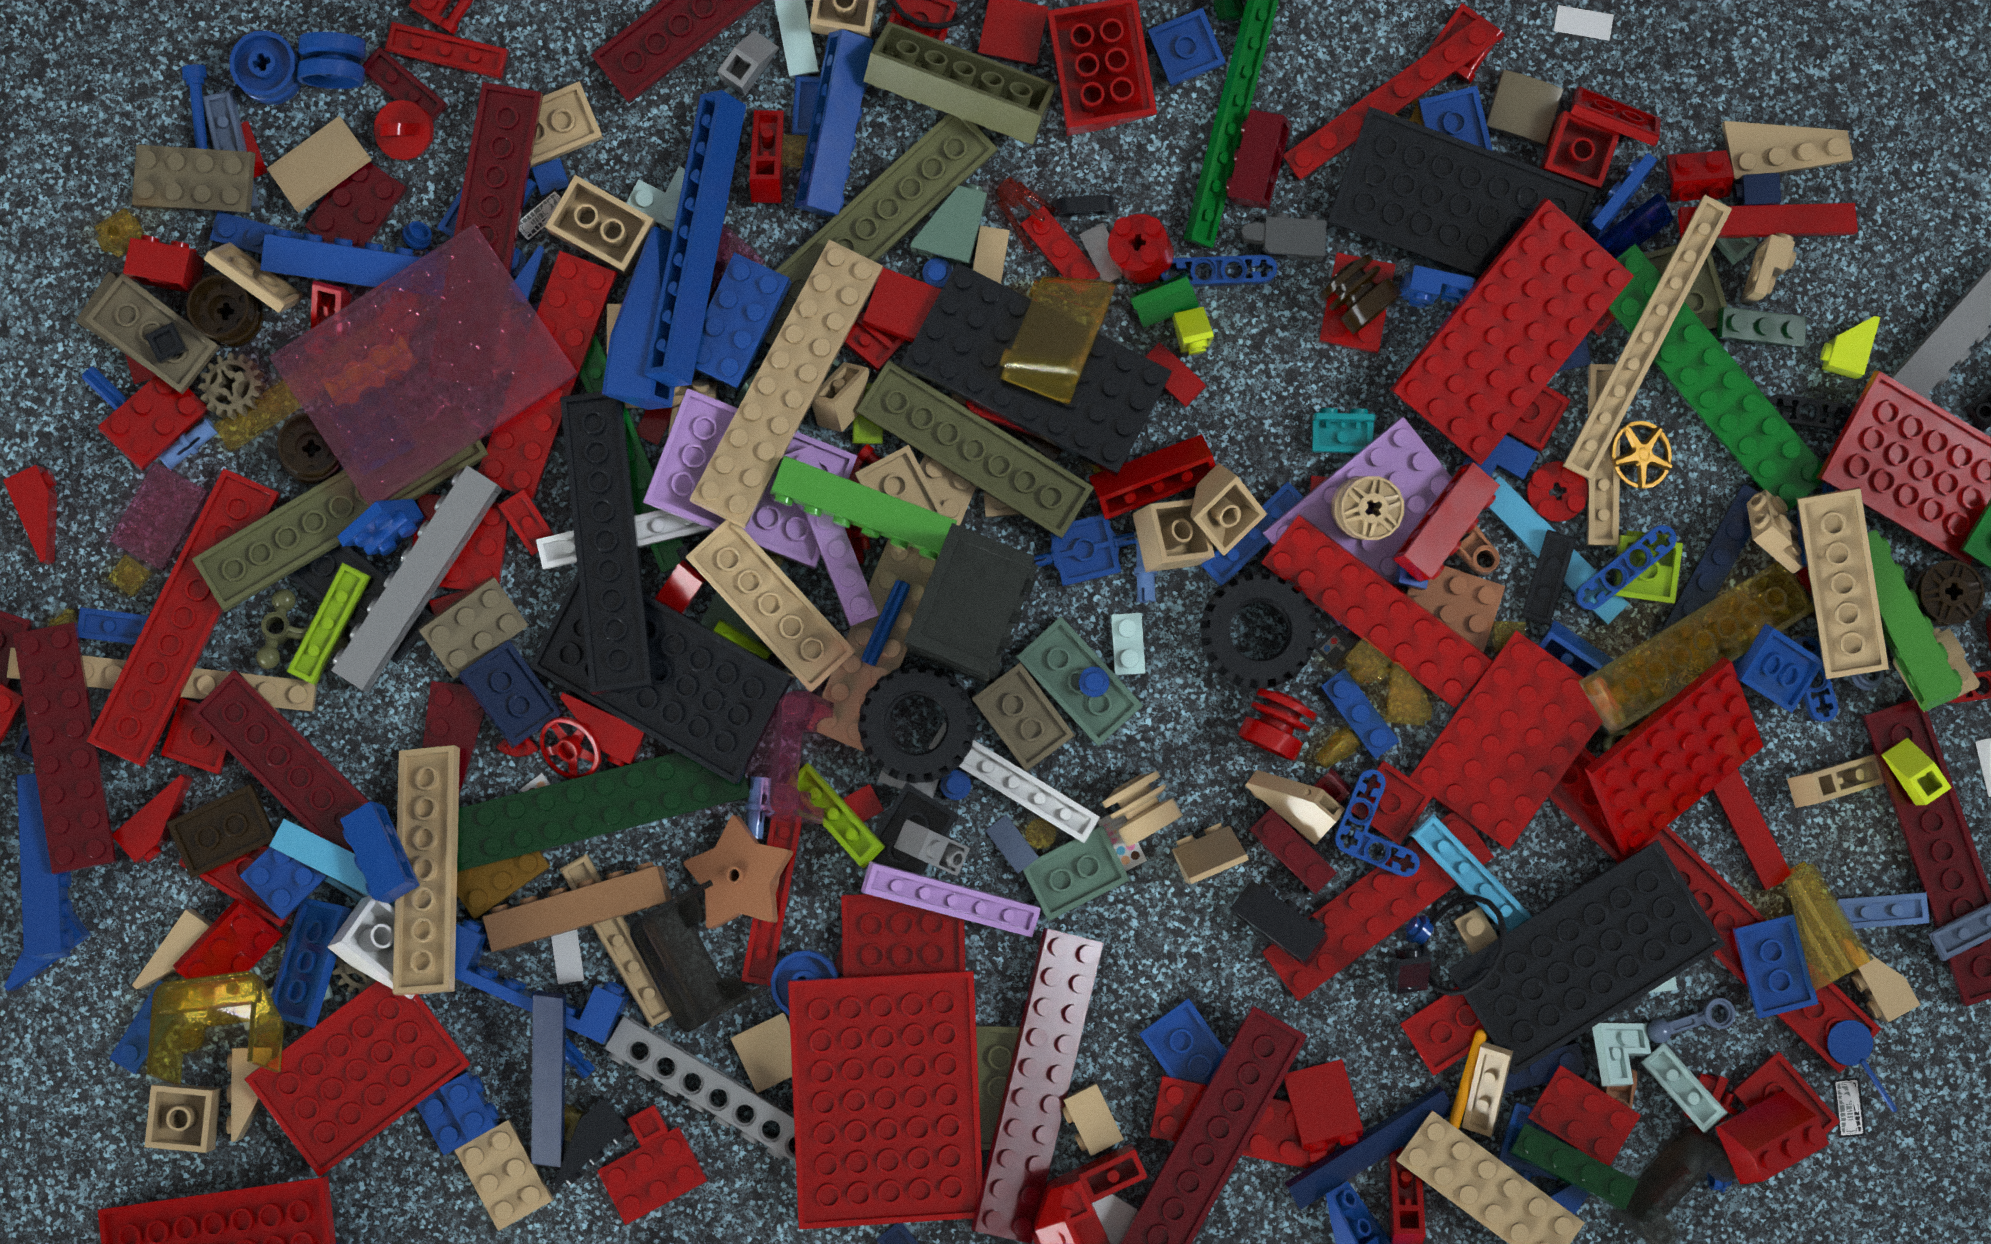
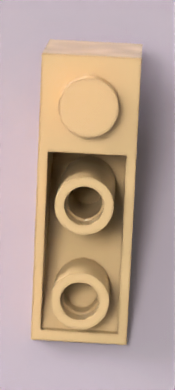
[1245,770,1345,845]
[1836,938,1920,1022]
[226,1046,276,1142]

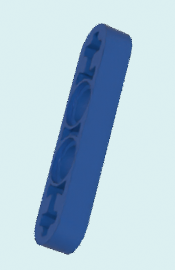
[1160,255,1277,287]
[1575,525,1677,610]

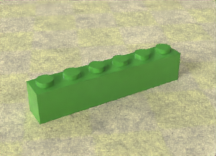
[770,456,957,560]
[1868,529,1963,712]

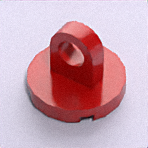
[373,100,434,160]

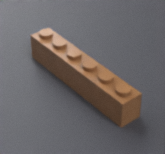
[482,862,673,952]

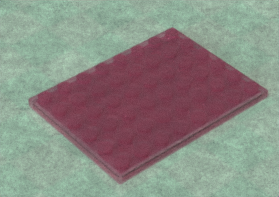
[269,224,578,506]

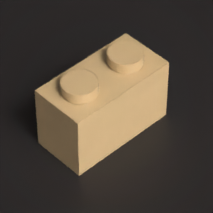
[1061,1082,1124,1156]

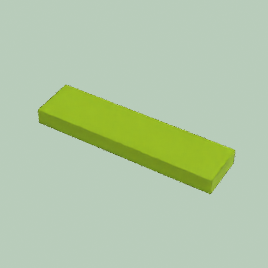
[286,562,371,686]
[786,762,886,868]

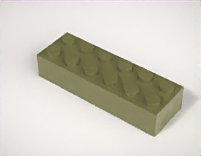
[863,21,1057,145]

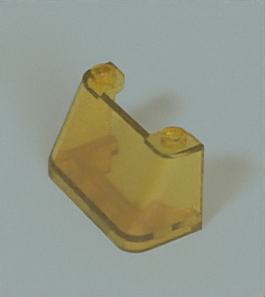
[999,276,1116,405]

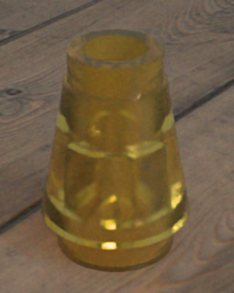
[1315,726,1361,769]

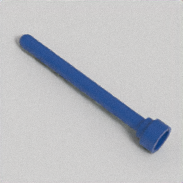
[181,64,208,149]

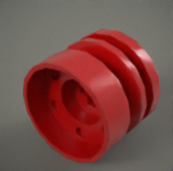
[1237,688,1317,762]

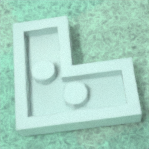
[626,166,685,231]
[1592,1023,1651,1086]

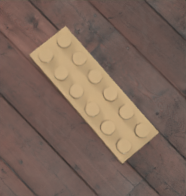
[1796,487,1889,679]
[686,520,856,692]
[1396,1110,1585,1244]

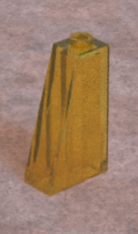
[1785,861,1874,991]

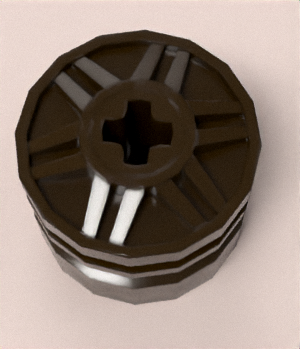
[1319,254,1402,335]
[186,274,264,348]
[277,412,345,485]
[1908,560,1985,628]

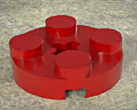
[1526,461,1588,523]

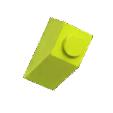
[1820,316,1880,379]

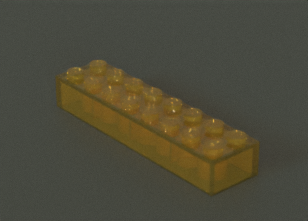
[1578,561,1814,734]

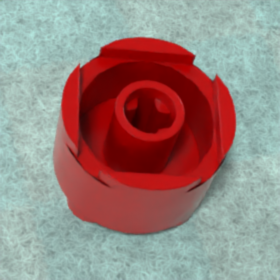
[1108,214,1174,284]

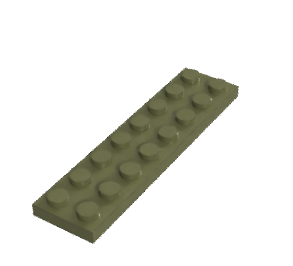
[856,360,1094,540]

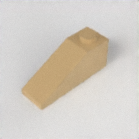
[1787,754,1885,808]
[132,909,213,989]

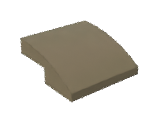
[1486,70,1563,147]

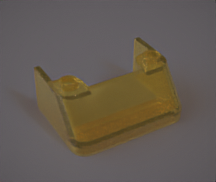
[146,971,284,1085]

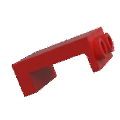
[1283,1059,1363,1154]

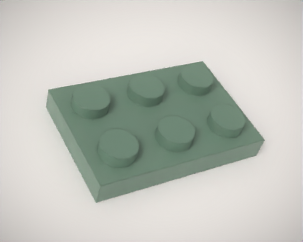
[1023,825,1130,921]

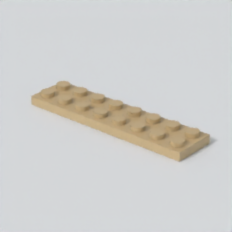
[393,745,460,996]

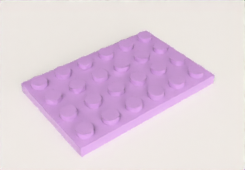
[643,388,857,569]
[1262,417,1452,626]

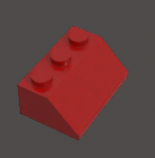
[1715,1090,1829,1185]

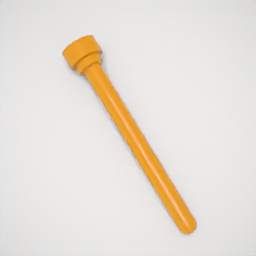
[1448,1029,1487,1130]

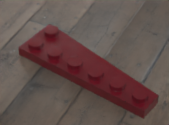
[422,681,486,797]

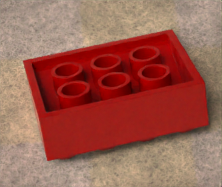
[1047,0,1157,136]

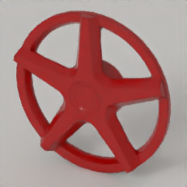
[539,717,602,779]

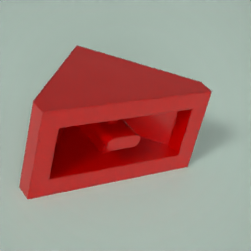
[310,281,352,339]

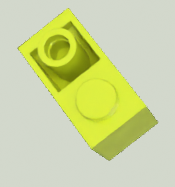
[1172,307,1214,356]
[1881,738,1952,806]

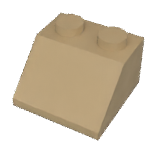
[1190,463,1267,556]

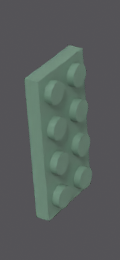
[1016,616,1143,747]

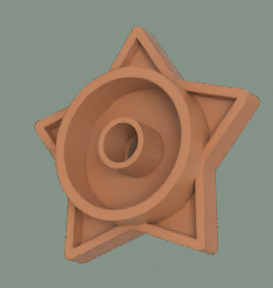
[684,815,793,929]

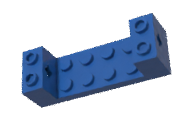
[455,919,630,1044]

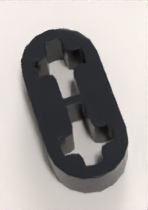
[1057,195,1114,217]

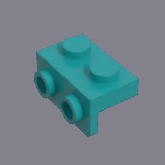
[1312,408,1375,453]

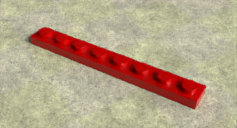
[1283,16,1498,181]

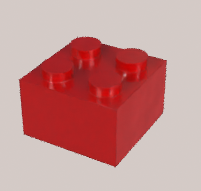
[1539,111,1621,191]
[123,235,205,293]

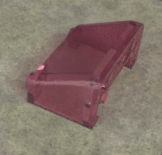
[763,691,834,824]

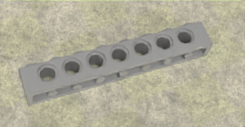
[604,1015,796,1169]

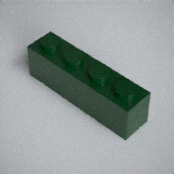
[1508,1123,1639,1211]

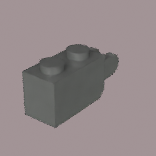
[1239,213,1327,262]

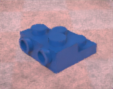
[1399,265,1475,308]
[337,499,426,556]
[416,1071,500,1156]

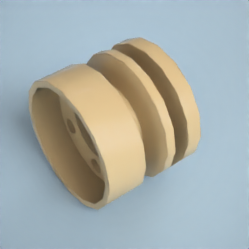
[1331,476,1404,540]
[1101,770,1183,847]

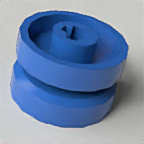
[229,30,302,105]
[297,32,366,89]
[770,949,839,1015]

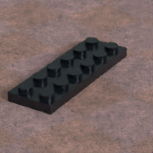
[288,544,435,665]

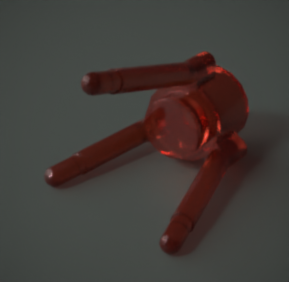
[995,177,1056,253]

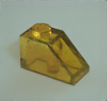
[1385,661,1432,727]

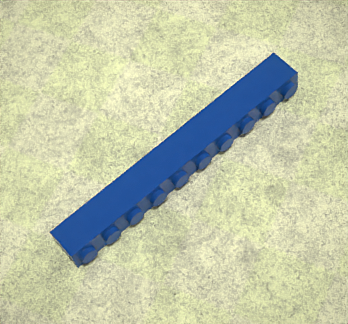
[644,90,746,388]

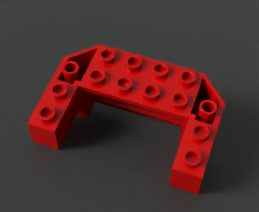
[1031,1143,1148,1244]

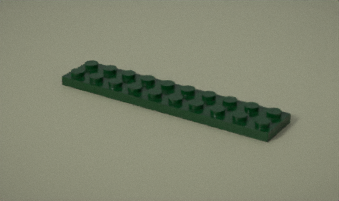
[457,752,750,873]

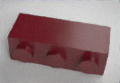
[1226,109,1291,210]
[1247,808,1337,895]

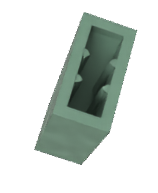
[910,183,987,267]

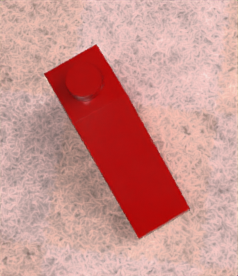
[749,110,784,203]
[3,465,57,565]
[560,692,647,767]
[112,774,193,863]
[1389,1147,1426,1244]

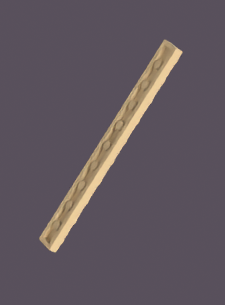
[1563,195,1732,480]
[7,648,318,712]

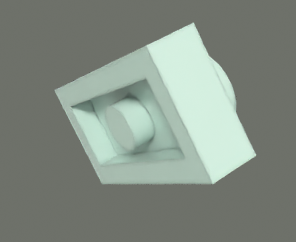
[1111,613,1145,676]

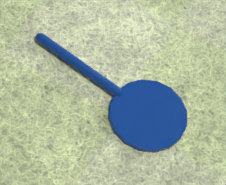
[1827,1020,1897,1112]

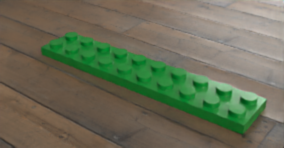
[1608,244,1823,511]

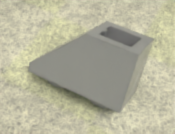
[717,30,779,97]
[894,819,970,876]

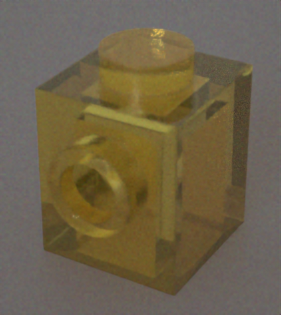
[94,208,146,257]
[1342,636,1392,685]

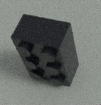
[867,782,959,875]

